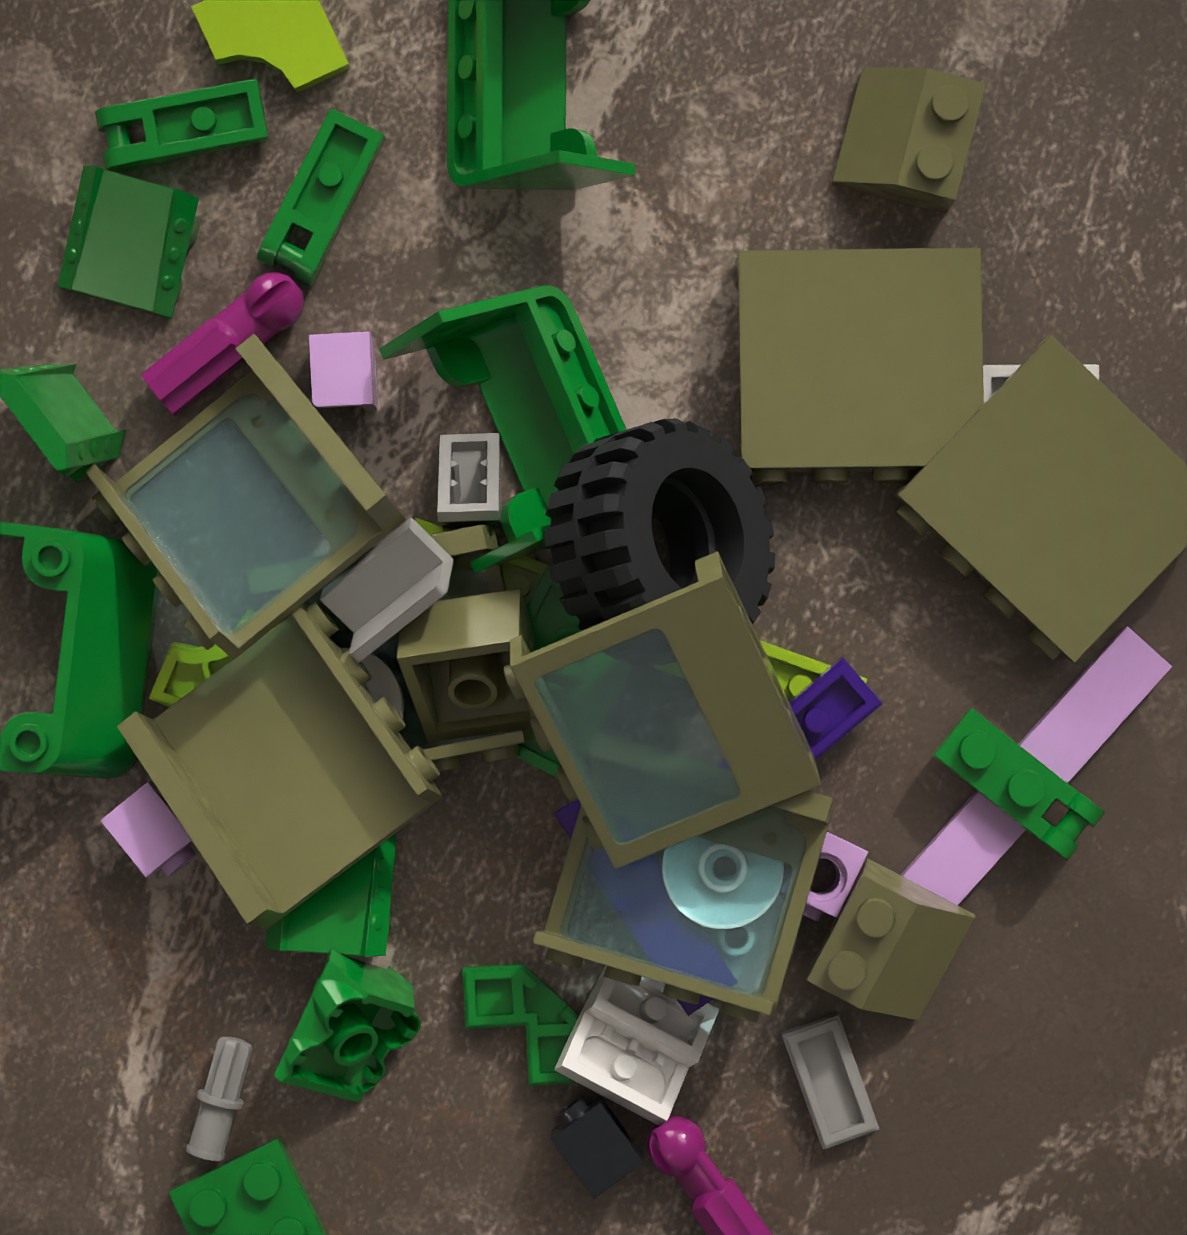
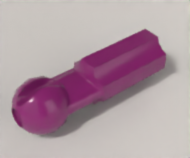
[141,272,304,417]
[647,1116,772,1235]

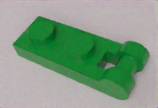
[95,78,270,173]
[257,108,386,286]
[932,708,1105,861]

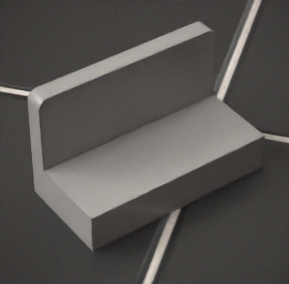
[320,517,454,663]

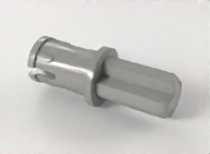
[186,1037,253,1161]

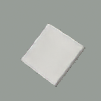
[554,965,719,1125]

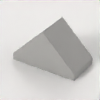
[437,433,502,528]

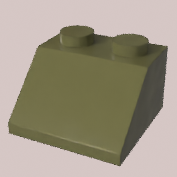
[832,67,986,214]
[397,589,537,742]
[806,858,975,1021]

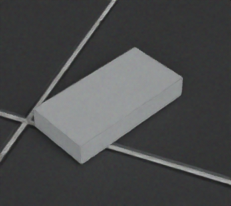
[781,1013,880,1150]

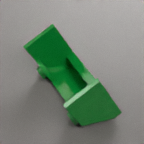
[447,0,635,190]
[379,285,627,573]
[0,522,160,779]

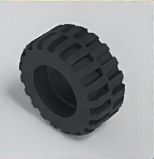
[544,418,775,665]

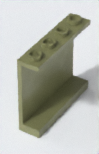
[735,248,984,484]
[893,335,1187,663]
[117,601,444,930]

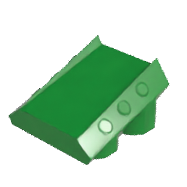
[57,166,200,319]
[0,364,126,483]
[265,832,397,957]
[273,947,421,1103]

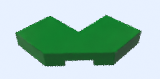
[462,963,580,1086]

